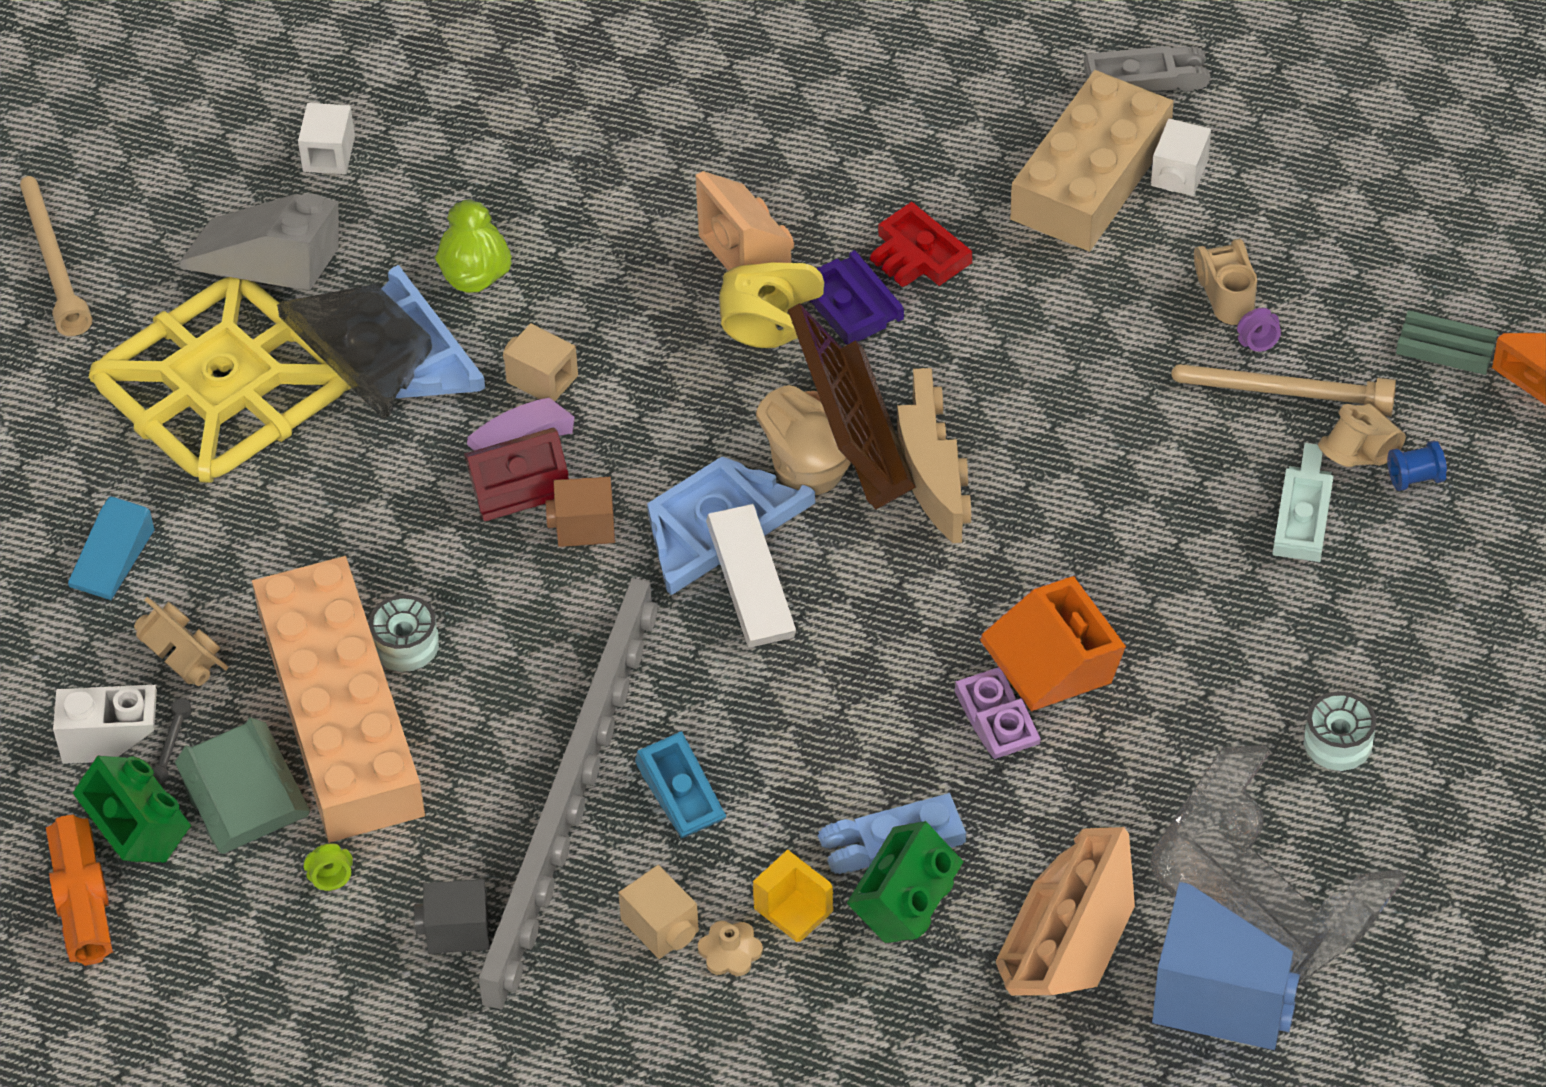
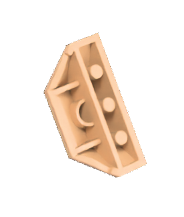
[995,827,1135,996]

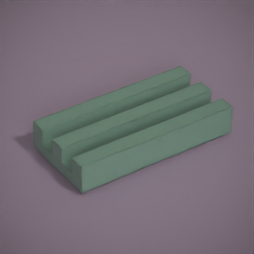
[1396,310,1498,375]

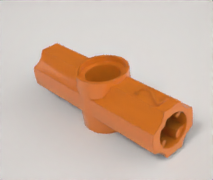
[46,814,113,966]

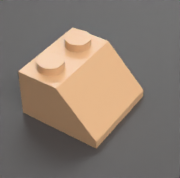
[696,171,794,271]

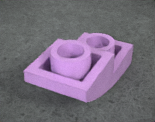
[467,398,574,450]
[954,667,1041,759]

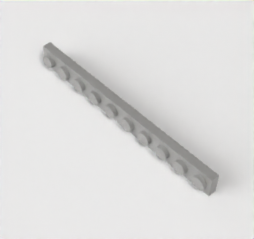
[479,578,658,1010]

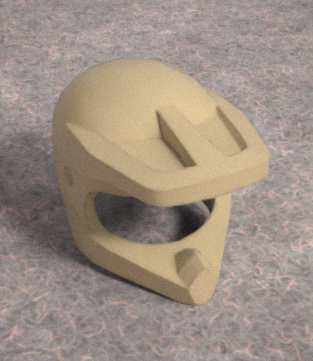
[756,385,851,495]

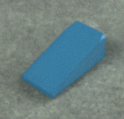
[68,496,155,600]
[635,731,727,839]

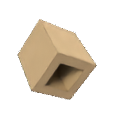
[503,323,578,401]
[618,864,699,959]

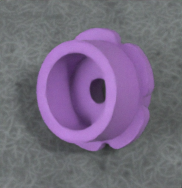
[1237,308,1281,352]

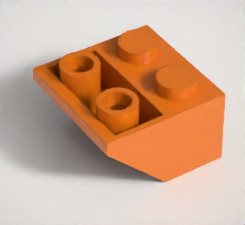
[980,576,1126,711]

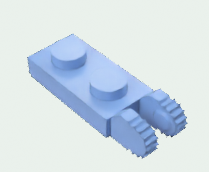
[817,793,966,875]

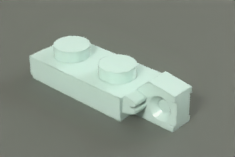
[1273,443,1334,562]

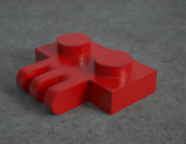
[870,201,972,287]

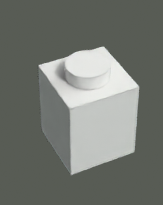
[298,103,355,174]
[1151,119,1211,196]

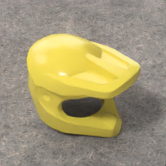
[719,262,824,348]

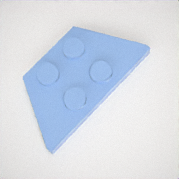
[339,265,485,399]
[647,457,815,595]

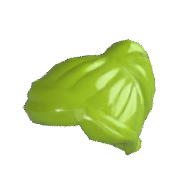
[434,199,512,293]

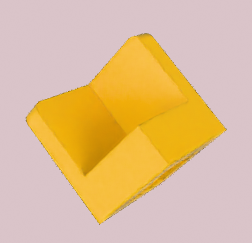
[753,850,833,942]

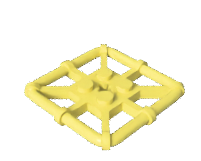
[89,277,355,483]

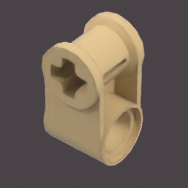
[1194,239,1257,325]
[1318,404,1406,467]

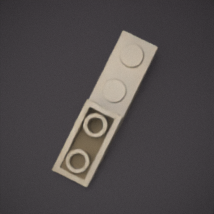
[897,368,971,543]

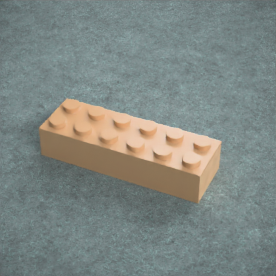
[252,556,425,843]

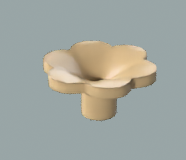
[698,921,763,976]

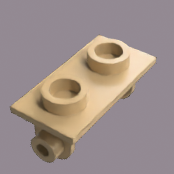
[134,597,229,686]

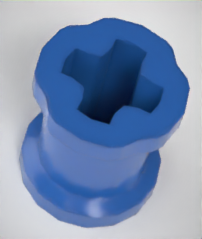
[1387,440,1447,491]

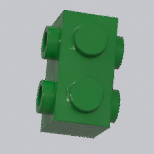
[72,755,191,863]
[847,821,964,943]

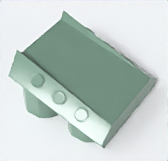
[175,717,310,854]

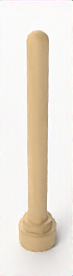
[20,176,92,336]
[1171,364,1396,417]

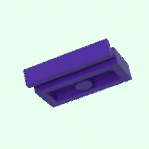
[810,250,904,345]

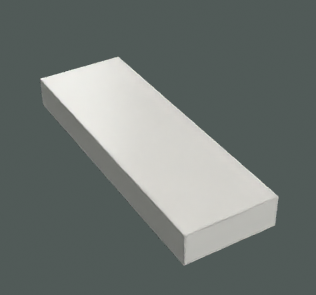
[706,504,796,648]

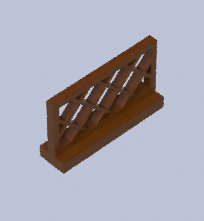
[788,303,916,510]

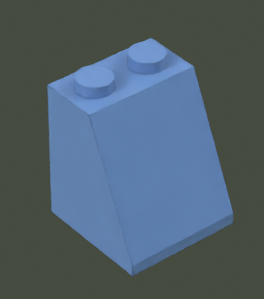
[1152,882,1300,1050]

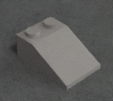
[180,193,339,291]

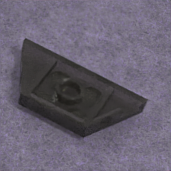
[277,284,432,419]

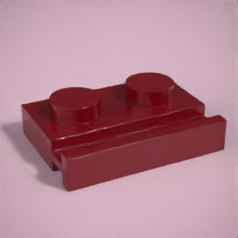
[464,427,569,522]

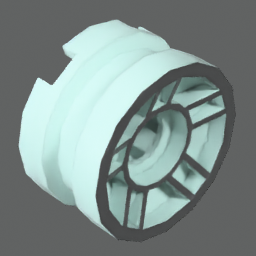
[369,595,439,672]
[1304,691,1377,771]

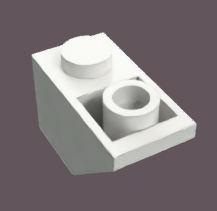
[53,685,157,764]

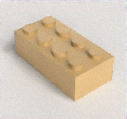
[1010,70,1174,252]

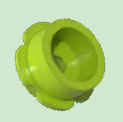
[303,844,353,891]

